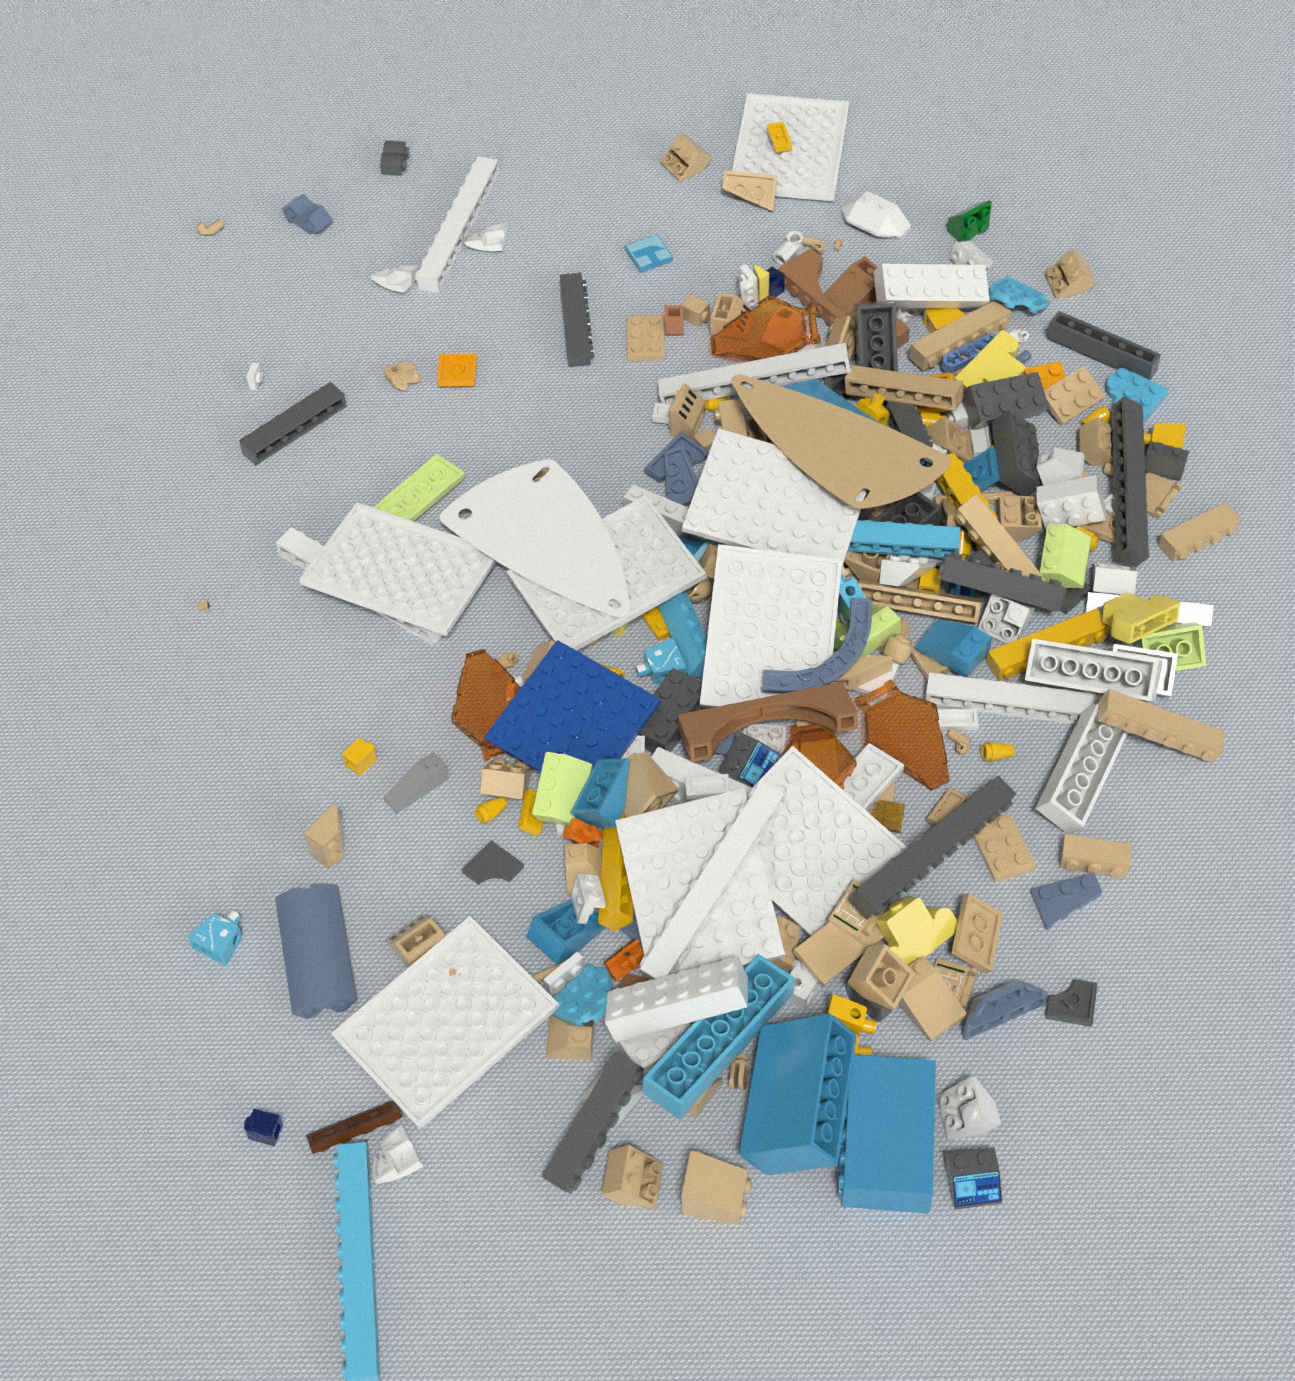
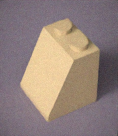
[623,752,679,818]
[681,1150,752,1225]

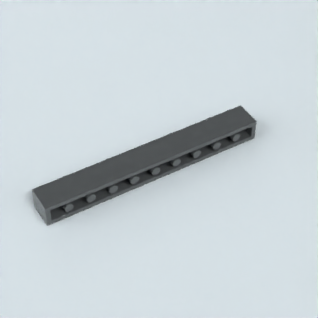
[1112,396,1149,567]
[849,775,1017,920]

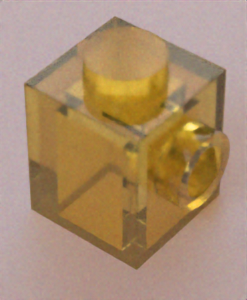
[872,800,905,834]

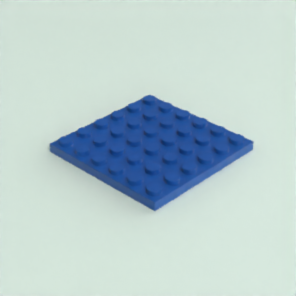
[484,640,661,774]

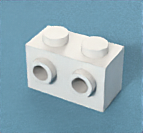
[787,959,821,1011]

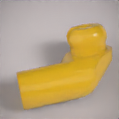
[705,396,730,411]

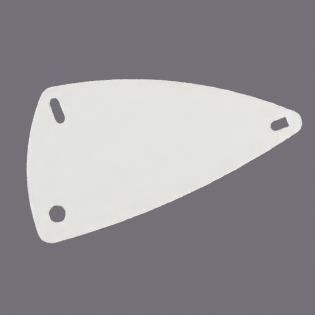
[440,459,630,618]

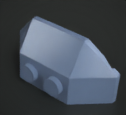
[963,981,1048,1041]

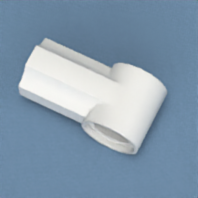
[773,231,803,266]

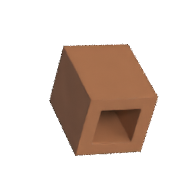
[665,305,684,335]

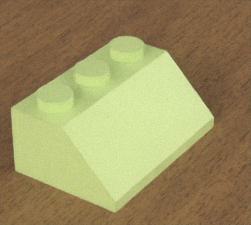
[1040,524,1091,588]
[834,604,901,657]
[1135,622,1206,671]
[532,752,593,825]

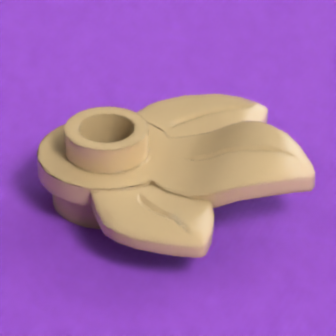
[384,362,422,391]

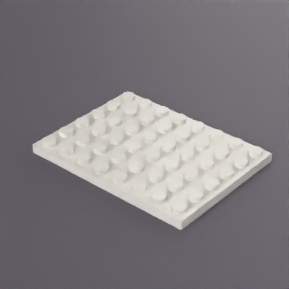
[732,93,849,201]
[682,428,868,569]
[507,495,707,651]
[300,502,497,636]
[699,544,842,708]
[746,746,908,937]
[615,788,786,973]
[331,916,560,1130]

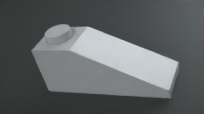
[384,752,449,814]

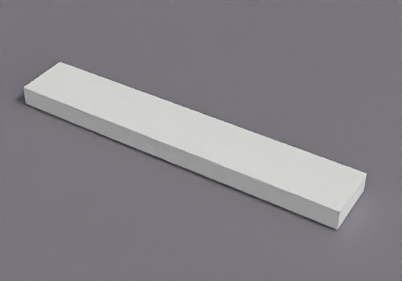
[1086,592,1213,626]

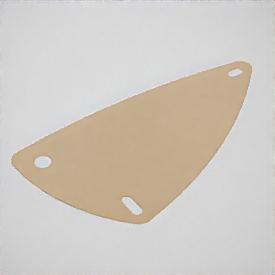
[731,375,951,509]

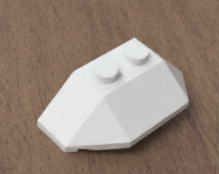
[841,191,911,238]

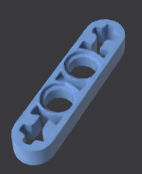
[941,333,997,373]

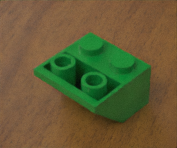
[947,200,992,242]

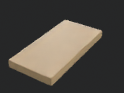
[793,922,885,987]

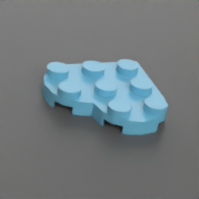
[989,276,1050,313]
[1106,368,1169,422]
[551,965,613,1027]

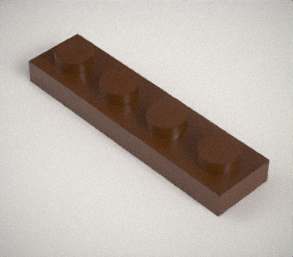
[306,1100,402,1154]

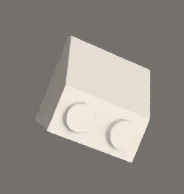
[1092,563,1138,595]

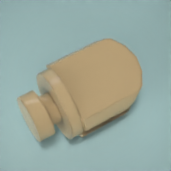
[729,1054,751,1090]

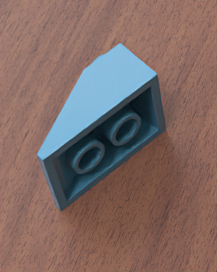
[915,620,992,677]
[570,758,629,828]
[526,899,606,964]

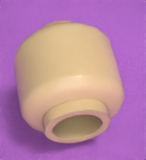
[883,634,913,664]

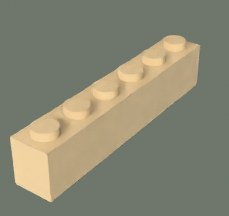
[909,300,1012,371]
[845,365,963,411]
[953,494,1046,606]
[858,579,982,623]
[1097,689,1225,763]

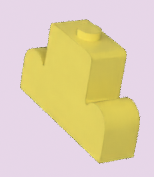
[954,330,1025,390]
[1102,593,1181,644]
[876,896,958,966]

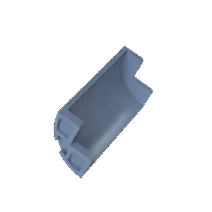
[275,884,356,1019]

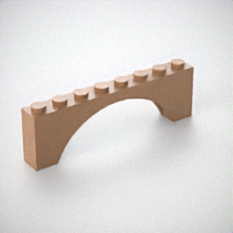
[777,248,910,349]
[678,682,858,763]

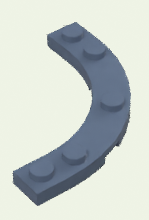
[762,598,872,694]

